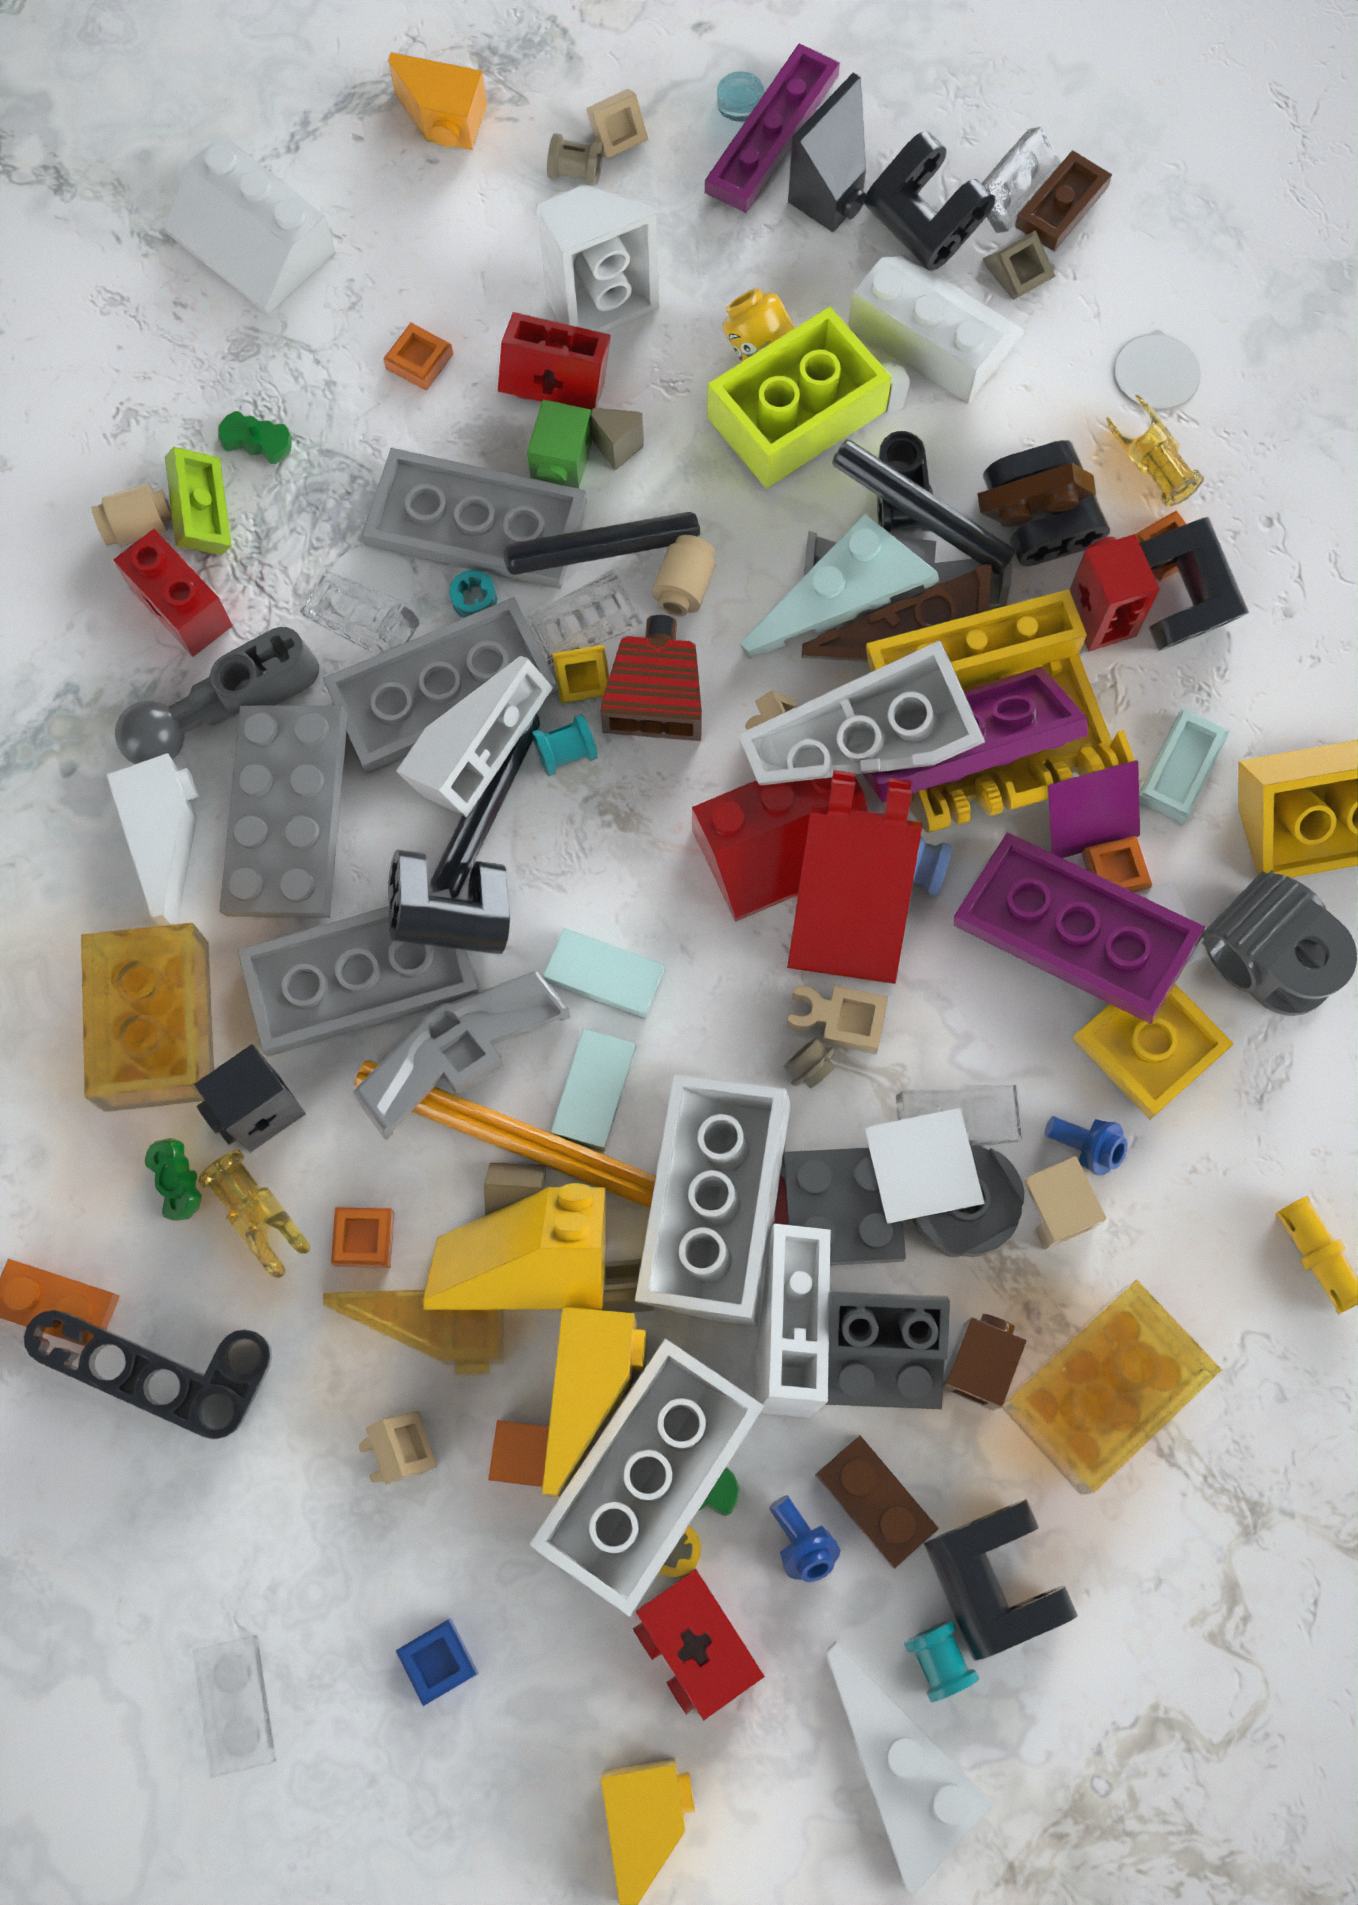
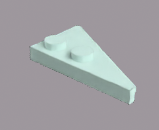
[739,514,940,658]

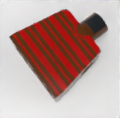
[600,615,702,741]

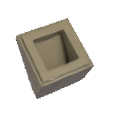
[983,231,1055,300]

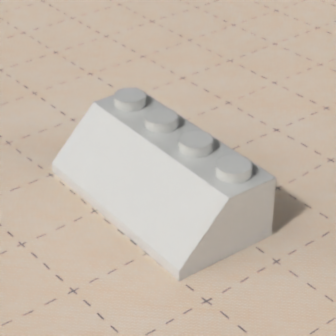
[635,1074,791,1327]
[529,1338,765,1617]

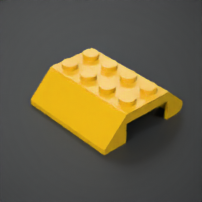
[866,589,1135,833]

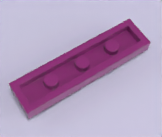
[705,43,840,213]

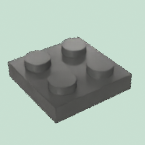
[783,1147,906,1266]

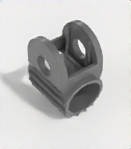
[1202,871,1357,1016]

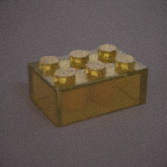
[81,922,214,1112]
[1001,1280,1222,1495]

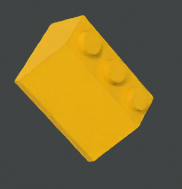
[1238,739,1358,878]

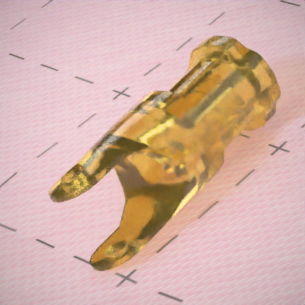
[1106,394,1204,507]
[198,1150,310,1278]

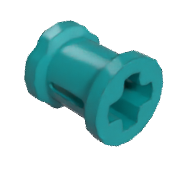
[532,714,598,777]
[904,1620,980,1702]

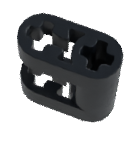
[864,131,995,271]
[983,440,1110,566]
[1139,517,1249,651]
[388,849,510,955]
[924,1499,1078,1661]

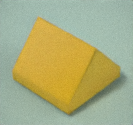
[552,645,609,704]

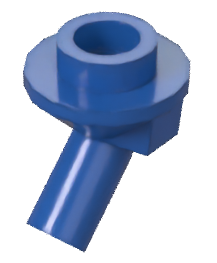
[1044,1116,1127,1176]
[769,1495,841,1582]

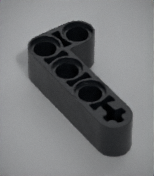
[24,1310,272,1439]

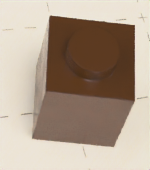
[943,1314,1027,1411]

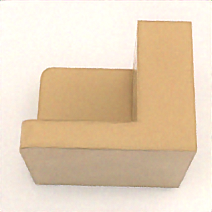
[1025,1156,1107,1250]

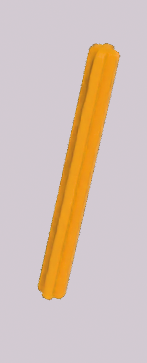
[354,1061,656,1208]

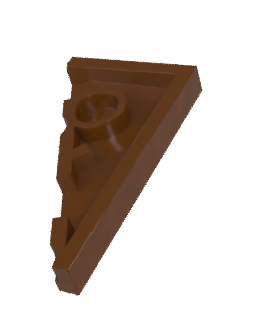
[801,565,992,662]

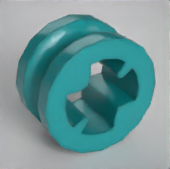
[449,570,498,618]

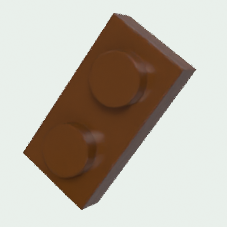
[1015,150,1112,252]
[977,462,1096,527]
[815,1435,939,1569]

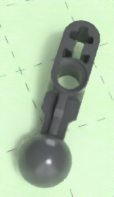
[115,627,319,764]

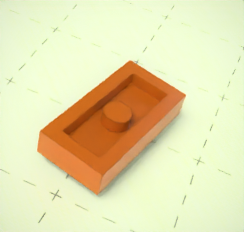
[0,1259,120,1346]

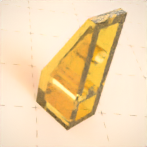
[323,1290,504,1376]

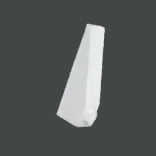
[738,640,985,785]

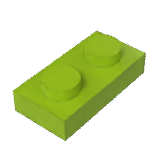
[165,446,232,556]

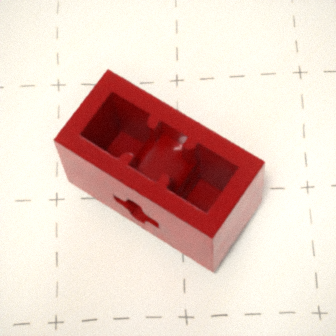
[497,312,611,410]
[113,528,233,657]
[1069,534,1160,652]
[632,1569,765,1721]

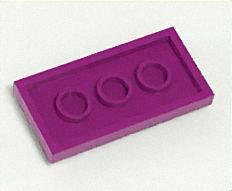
[863,666,1088,803]
[954,832,1205,1024]

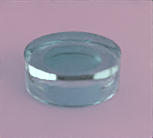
[717,71,764,122]

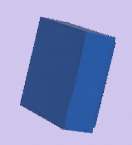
[395,1619,479,1706]

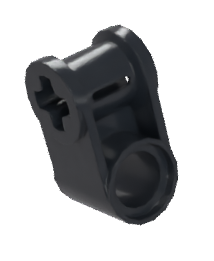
[877,431,933,533]

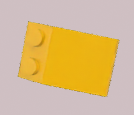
[423,1183,607,1310]
[542,1307,647,1498]

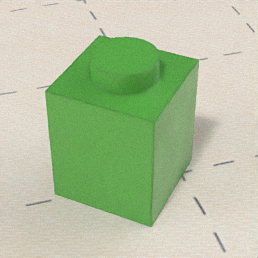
[527,399,593,489]

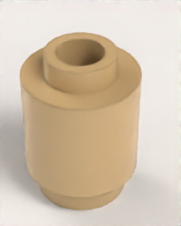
[91,482,172,547]
[651,535,716,616]

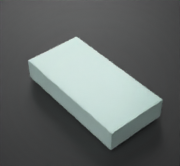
[1139,708,1230,824]
[543,928,665,1019]
[550,1028,636,1151]

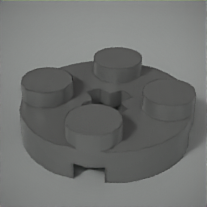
[912,1142,1024,1257]

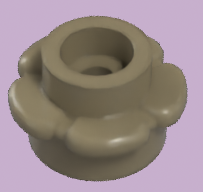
[784,1038,835,1088]

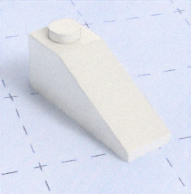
[396,656,553,817]
[106,753,199,934]
[754,1224,831,1418]

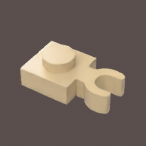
[786,985,888,1054]

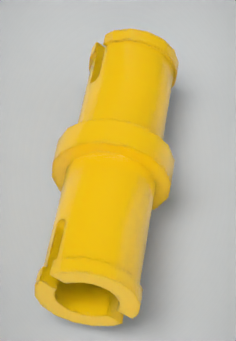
[1275,1196,1358,1315]

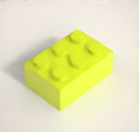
[707,306,892,489]

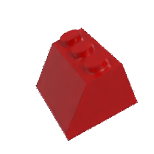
[692,776,869,922]

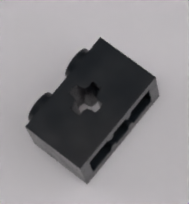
[194,1044,306,1153]

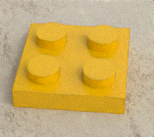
[1072,984,1234,1120]

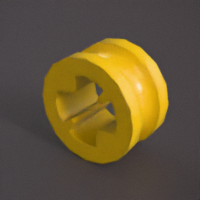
[659,1526,701,1577]

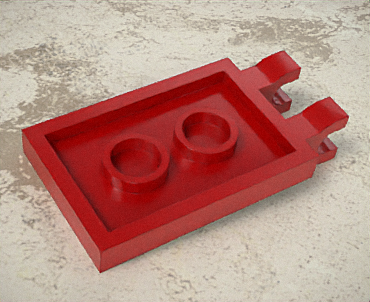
[787,770,922,984]

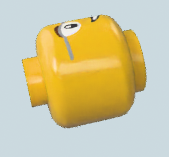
[722,288,795,362]

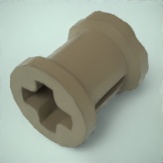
[547,133,603,186]

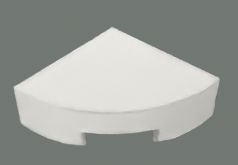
[880,360,910,413]

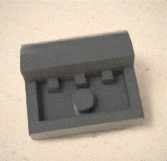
[825,1291,950,1409]

